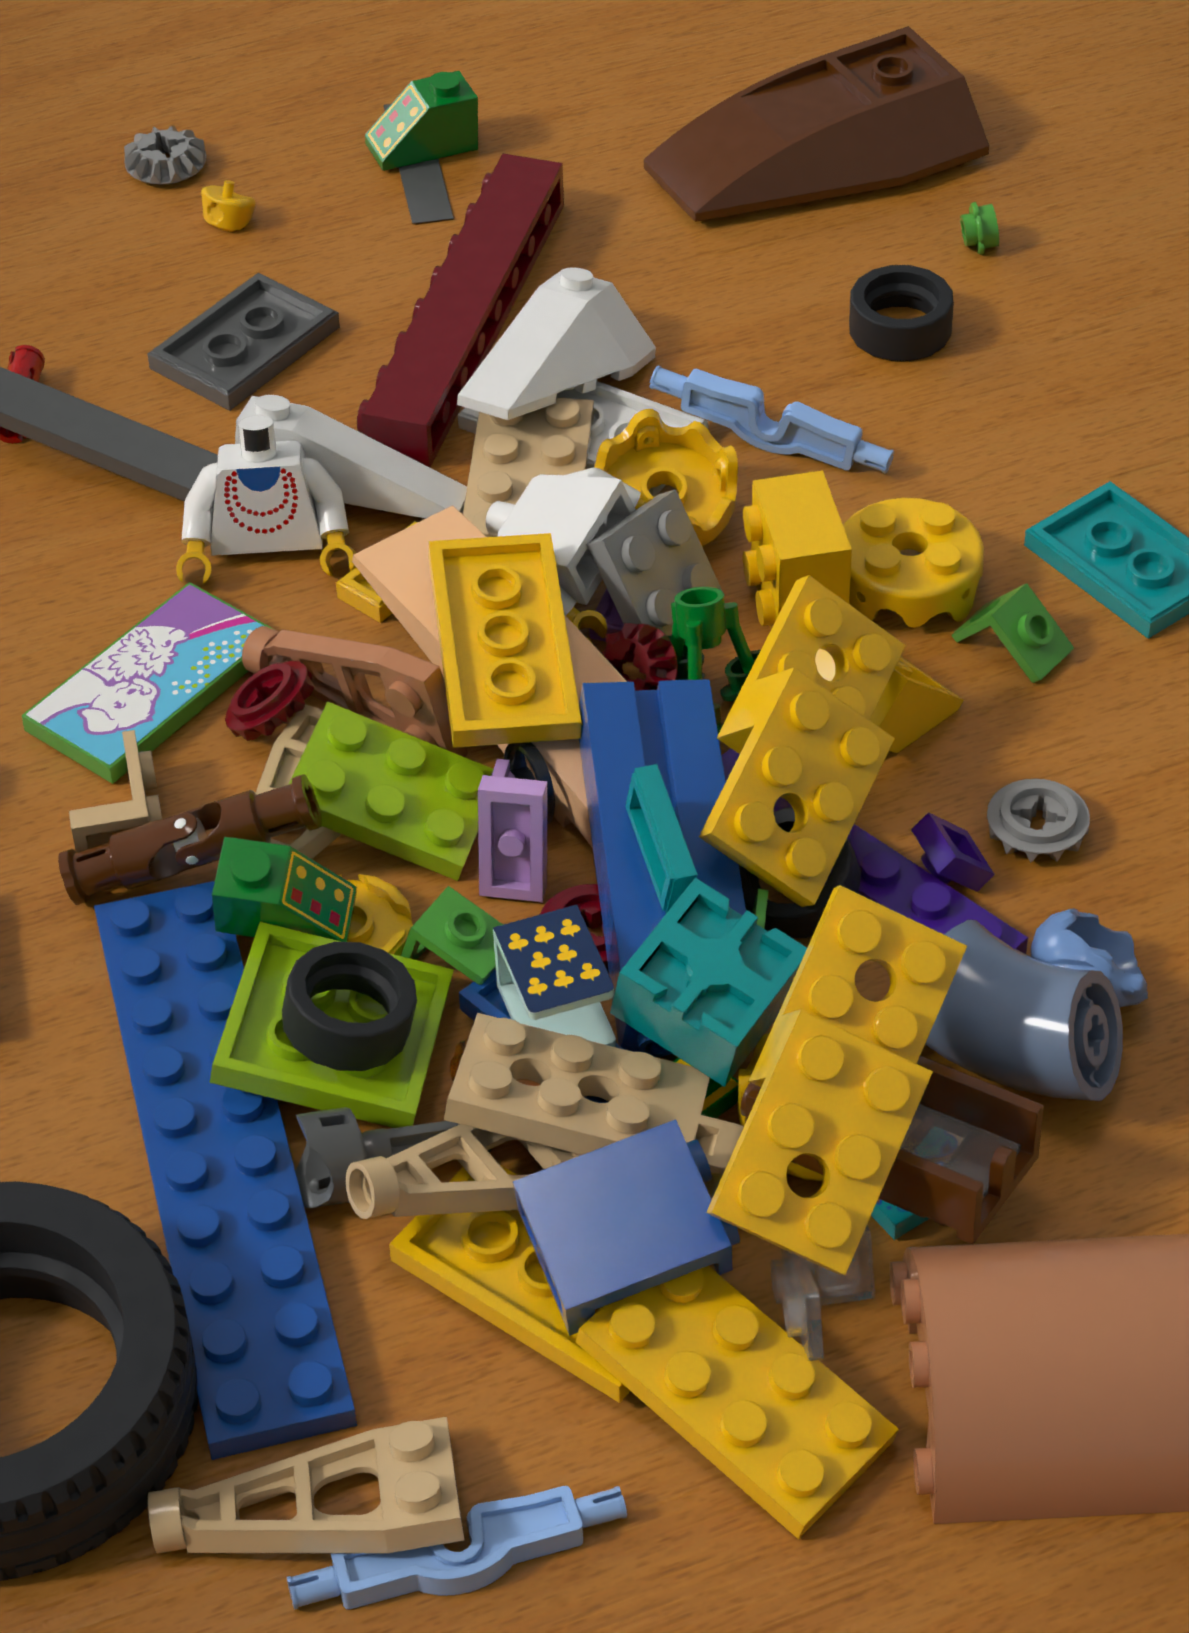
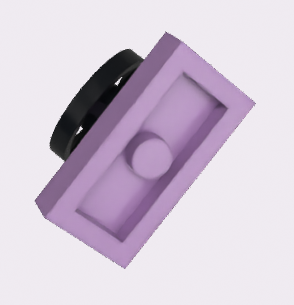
[478,742,555,902]

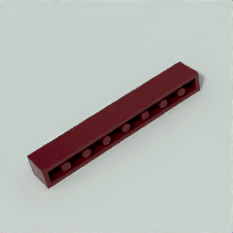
[357,153,564,468]

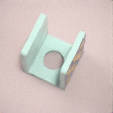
[493,905,616,1047]

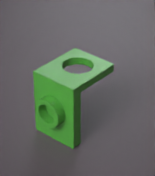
[951,583,1074,683]
[401,886,504,985]

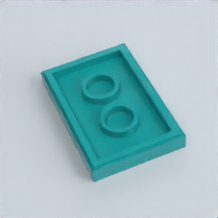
[1024,481,1189,639]

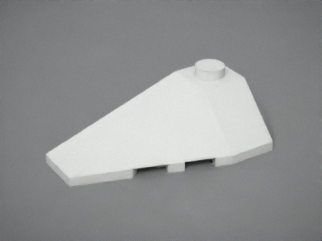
[457,268,656,420]
[235,395,467,519]

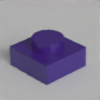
[911,812,995,892]

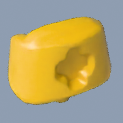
[201,180,256,232]

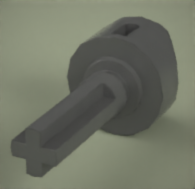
[295,1107,492,1208]

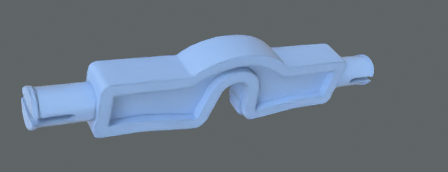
[649,365,894,474]
[286,1486,627,1610]

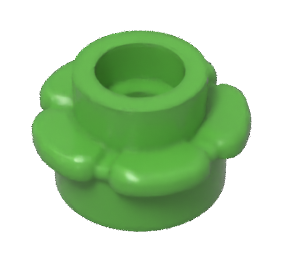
[960,202,999,255]

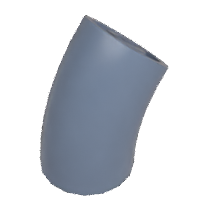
[925,920,1123,1101]

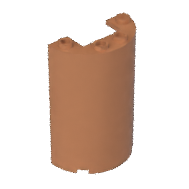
[890,1234,1189,1524]

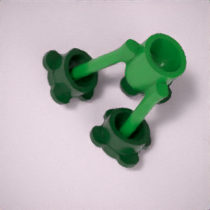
[644,587,761,734]

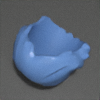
[1031,908,1148,1007]

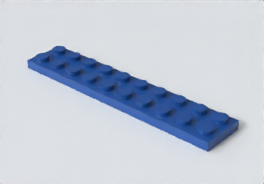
[94,881,357,1460]

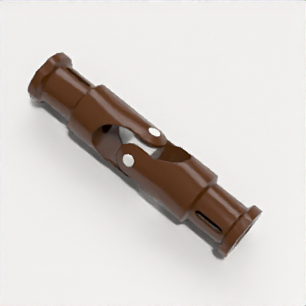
[58,774,322,905]

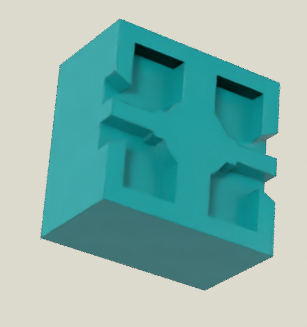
[610,877,807,1087]

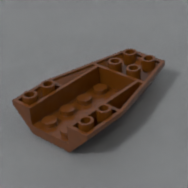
[644,26,989,222]

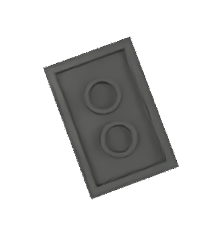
[147,273,340,411]

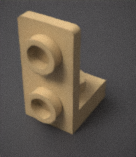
[69,730,162,852]

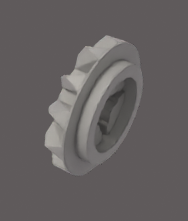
[124,126,206,184]
[987,779,1090,863]

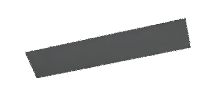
[383,104,454,224]

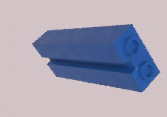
[579,679,746,1057]

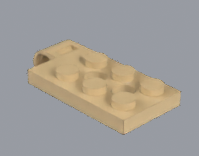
[444,1013,744,1200]

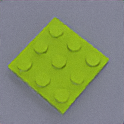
[209,922,454,1128]

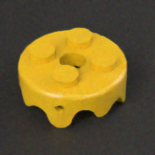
[594,409,738,547]
[843,498,984,628]

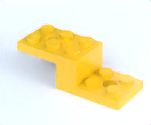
[699,575,906,907]
[706,885,967,1275]

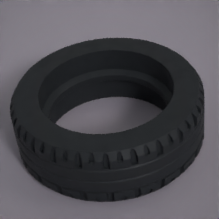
[0,1181,198,1581]

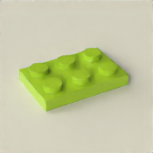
[288,701,494,881]

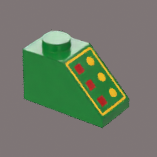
[365,71,478,171]
[212,837,357,942]

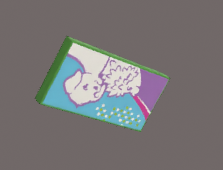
[21,582,275,784]

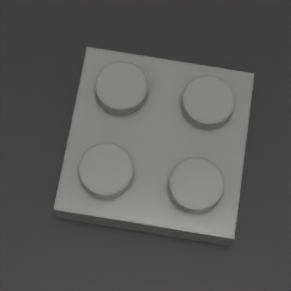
[586,490,725,636]

